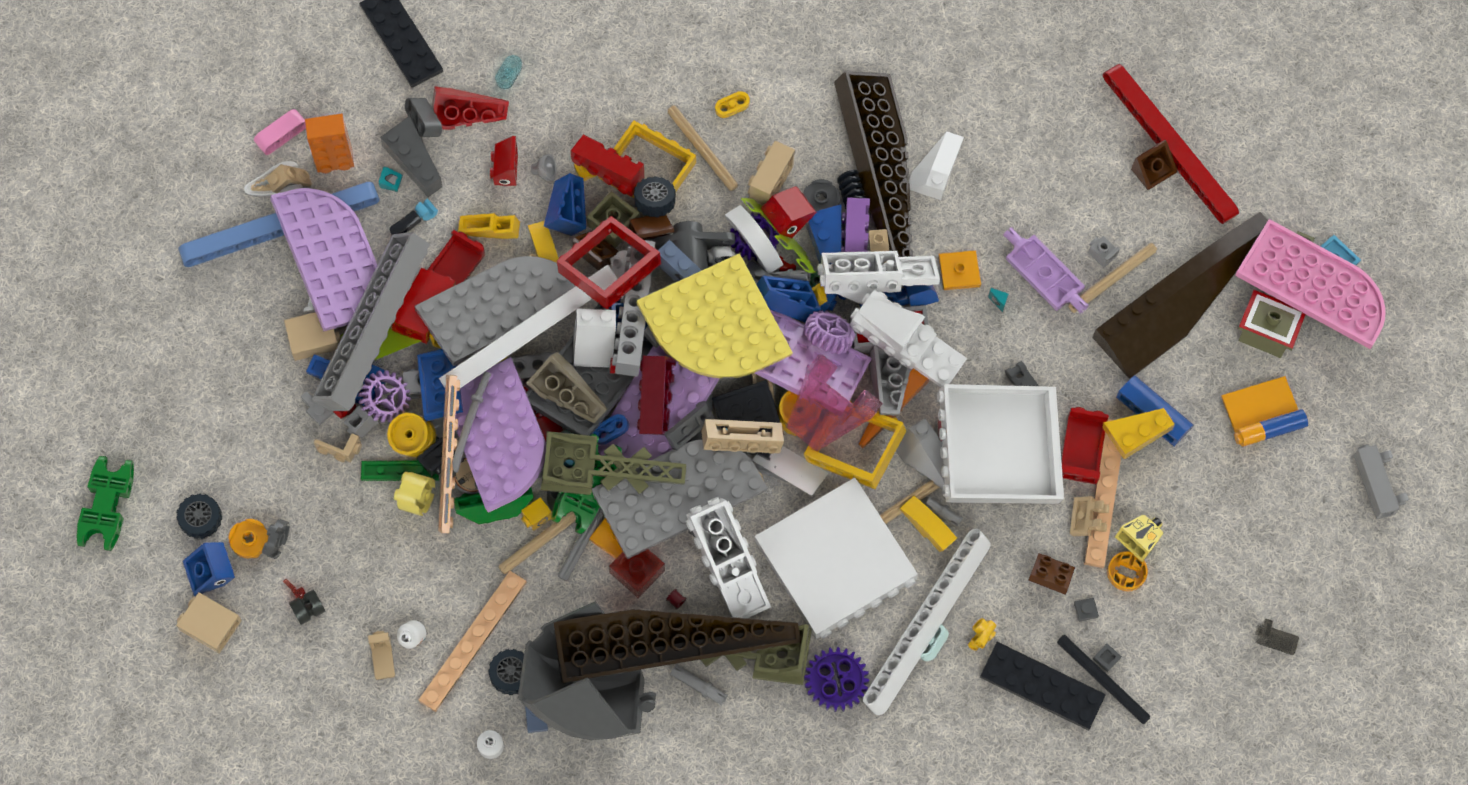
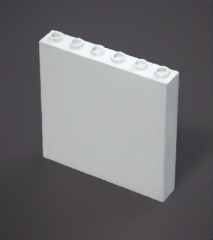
[937,384,1064,504]
[755,478,918,639]

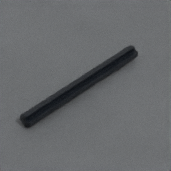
[1057,635,1151,724]

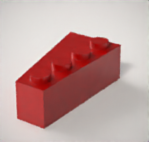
[570,134,645,197]

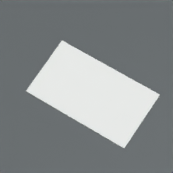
[752,446,828,496]

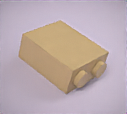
[284,312,341,361]
[176,592,242,654]

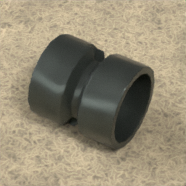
[289,589,326,625]

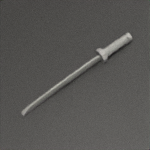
[452,372,491,473]

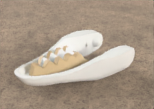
[244,161,303,196]

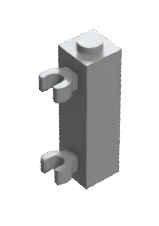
[1353,445,1409,519]

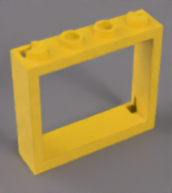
[598,120,696,198]
[804,401,906,489]

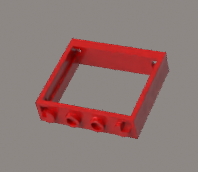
[557,216,661,309]

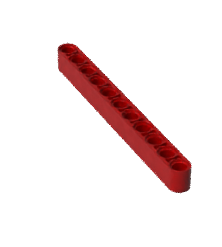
[1103,64,1239,224]

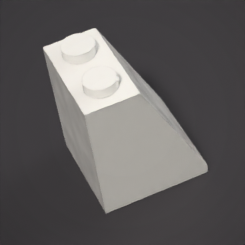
[573,309,616,367]

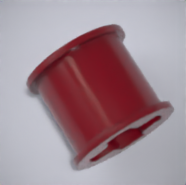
[666,589,687,610]

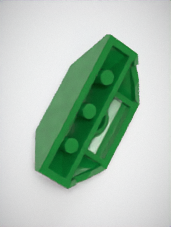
[454,487,534,525]

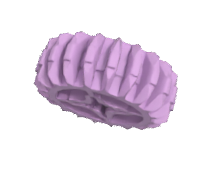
[804,311,856,354]
[358,370,411,423]

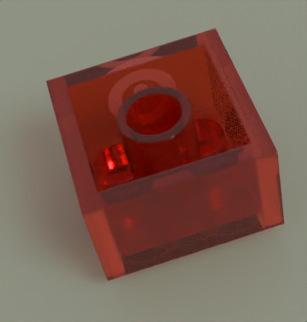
[609,549,665,599]

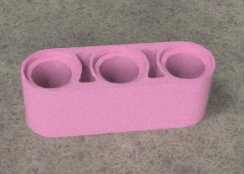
[254,109,306,155]

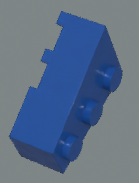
[543,173,586,236]
[756,276,822,323]

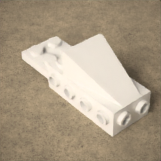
[818,251,940,305]
[849,290,967,387]
[685,497,771,618]

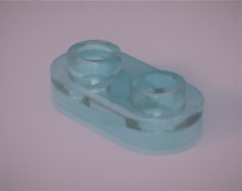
[495,55,522,89]

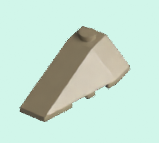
[526,352,608,423]

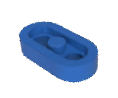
[593,414,629,445]

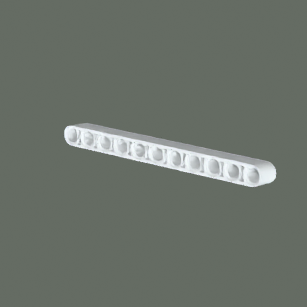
[439,265,618,388]
[863,529,991,715]

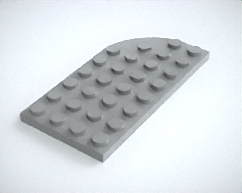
[415,256,575,366]
[592,440,768,559]

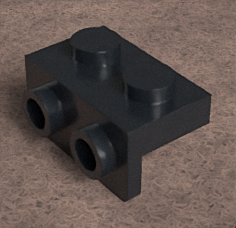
[417,437,456,476]

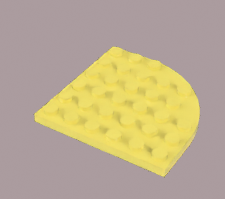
[636,253,793,378]

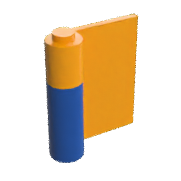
[1221,376,1308,447]

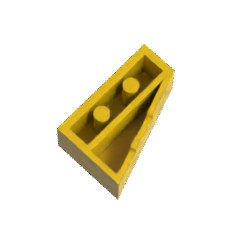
[1103,408,1175,459]

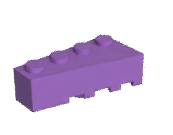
[841,198,870,263]

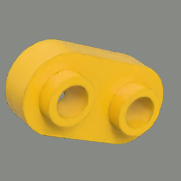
[715,91,750,118]

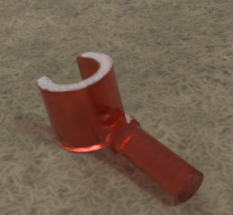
[283,579,306,599]

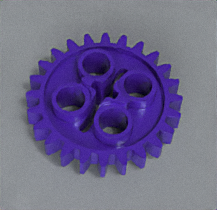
[804,647,869,712]

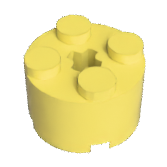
[394,472,435,516]

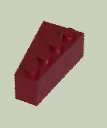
[637,356,677,435]

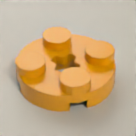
[228,519,269,559]

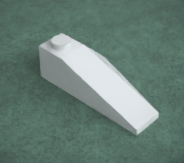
[908,131,964,200]

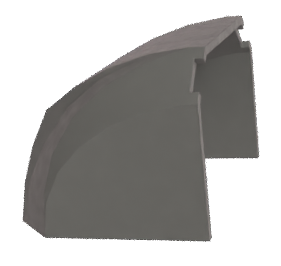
[518,601,656,740]

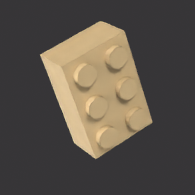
[748,141,795,206]

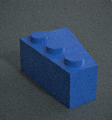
[805,204,841,264]

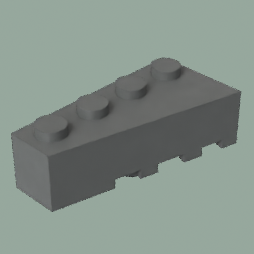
[380,116,443,197]

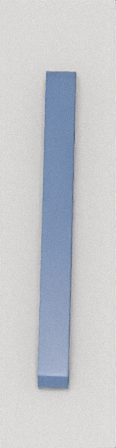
[178,182,380,267]

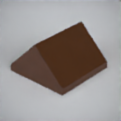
[1131,140,1177,190]
[629,215,674,240]
[572,230,619,271]

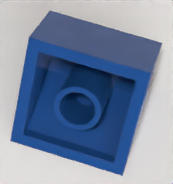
[183,542,235,596]

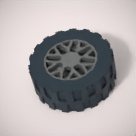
[634,176,676,217]
[176,494,222,539]
[488,649,524,695]

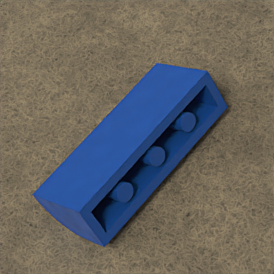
[1116,376,1194,447]

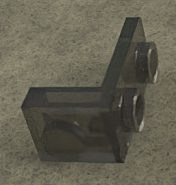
[1255,618,1299,655]

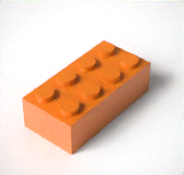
[305,113,355,173]

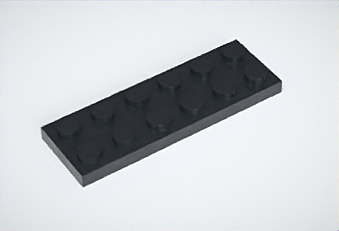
[359,0,444,88]
[980,641,1106,731]

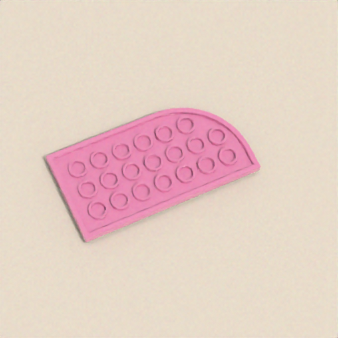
[1235,219,1386,349]

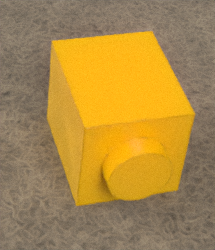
[521,497,552,531]

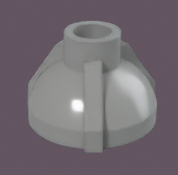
[531,154,556,181]

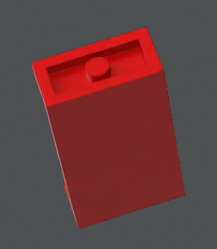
[427,230,485,285]
[391,268,456,344]
[1061,407,1109,485]

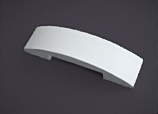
[725,205,783,274]

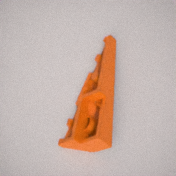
[858,368,929,448]

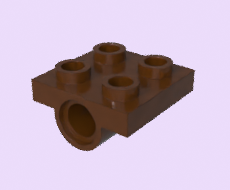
[1028,553,1075,595]

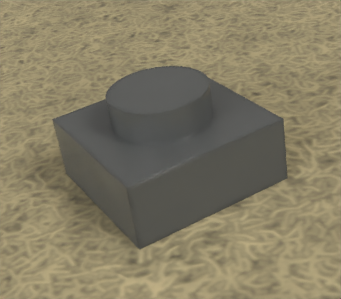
[1074,598,1099,622]
[1093,643,1122,672]

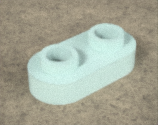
[920,625,949,661]

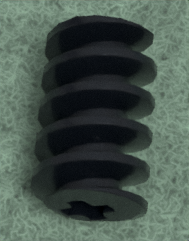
[837,170,866,210]

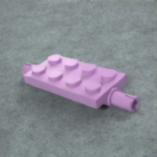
[1003,227,1089,314]

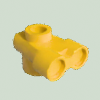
[968,618,997,651]

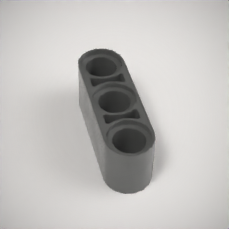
[405,98,442,137]

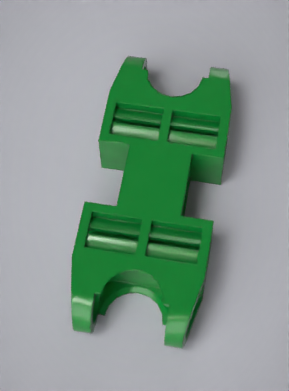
[551,434,622,534]
[77,456,134,551]

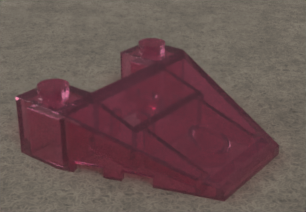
[786,354,883,451]

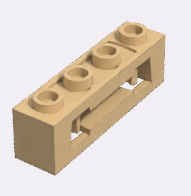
[702,419,784,454]

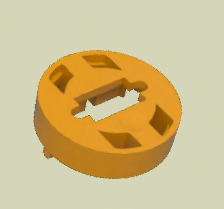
[1107,551,1148,592]

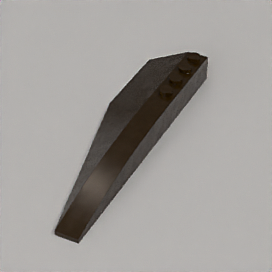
[834,71,913,257]
[1092,212,1268,379]
[553,609,801,683]

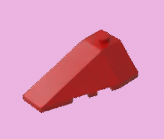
[432,86,509,130]

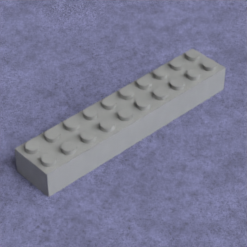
[312,232,430,411]

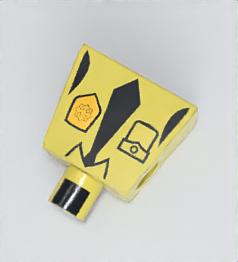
[1115,515,1163,562]

